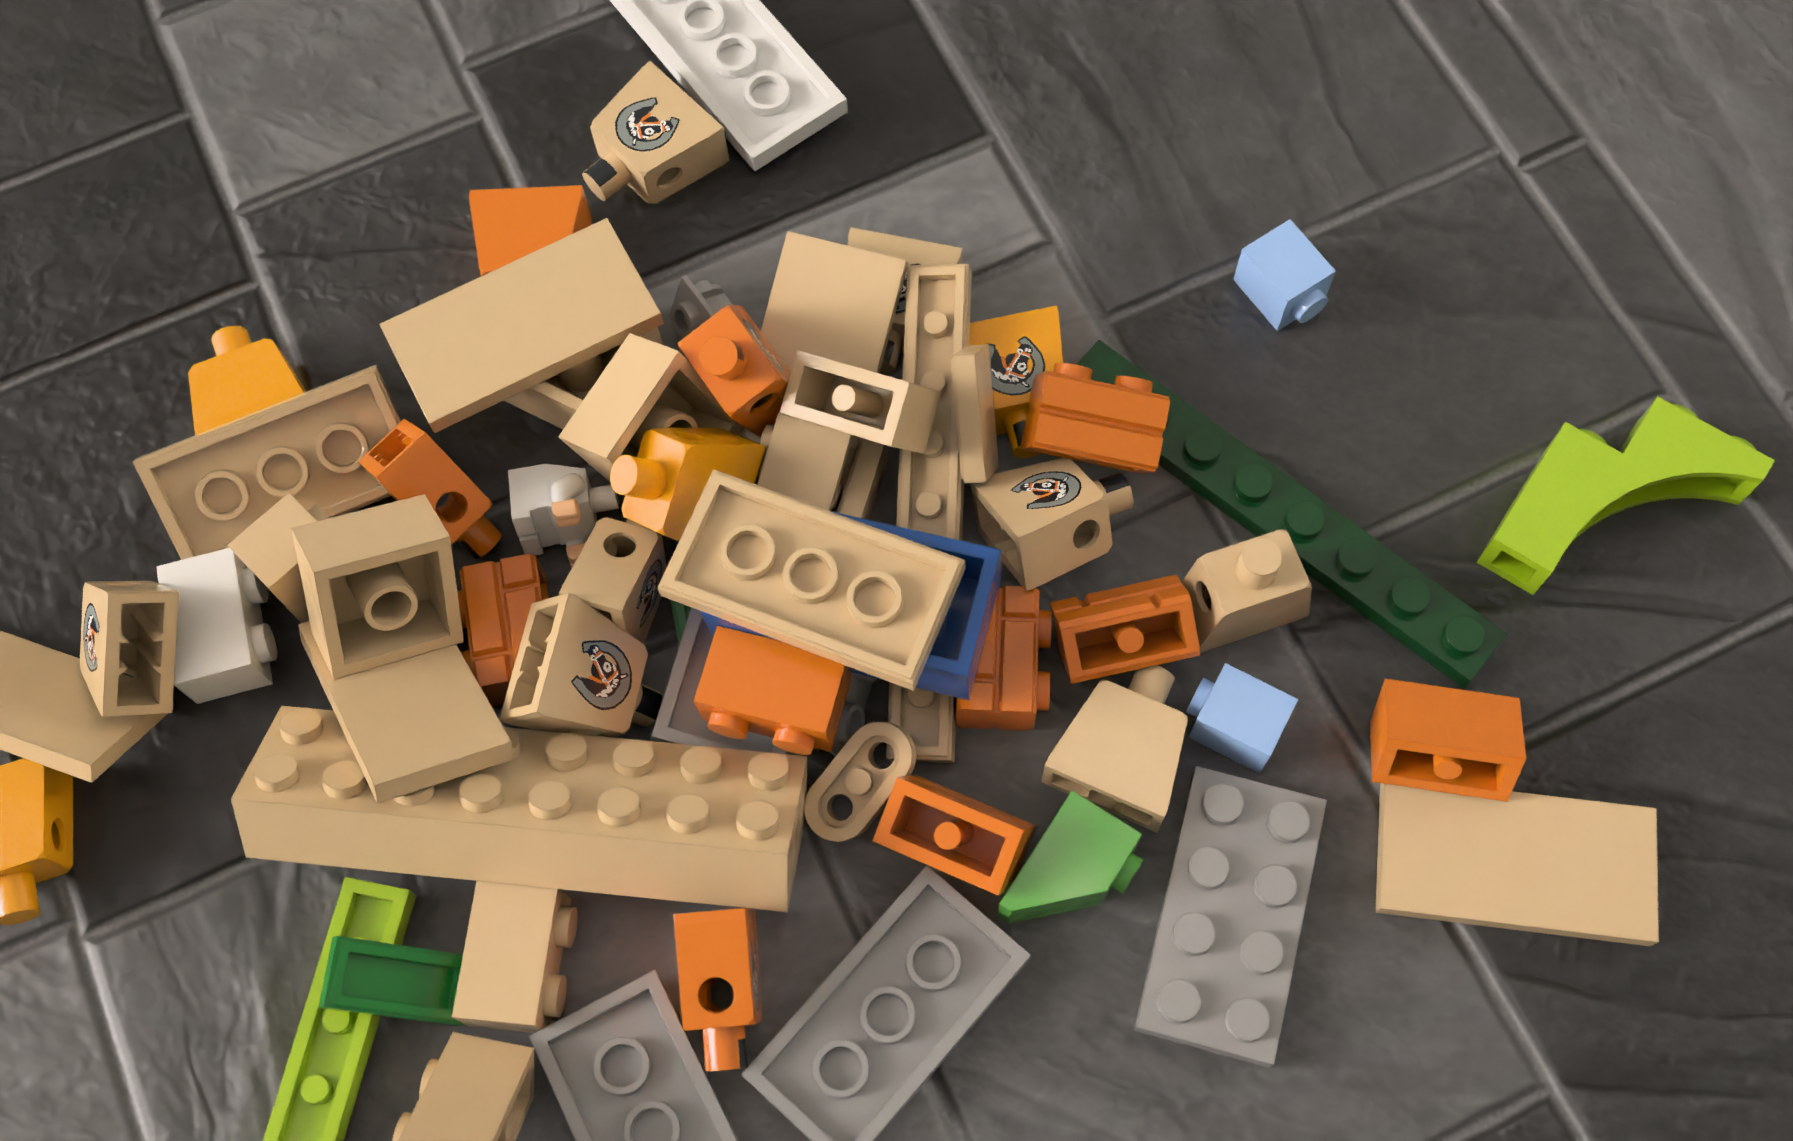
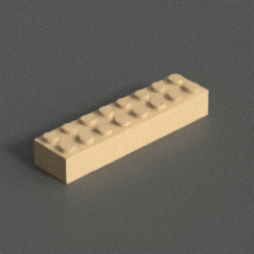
[231,706,807,912]

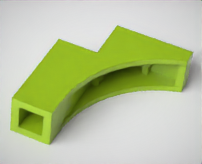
[1477,396,1775,595]

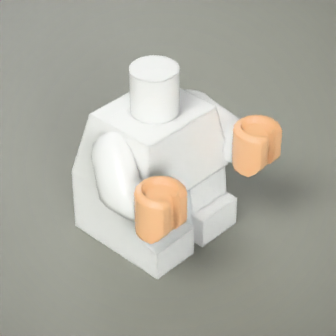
[508,464,619,569]

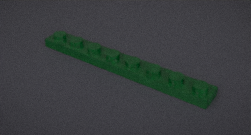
[1076,340,1507,689]

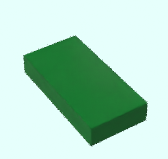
[319,936,463,1026]

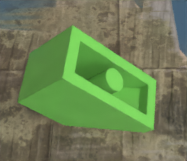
[997,791,1144,924]

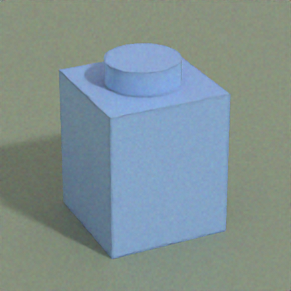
[1233,219,1336,331]
[1186,663,1298,774]

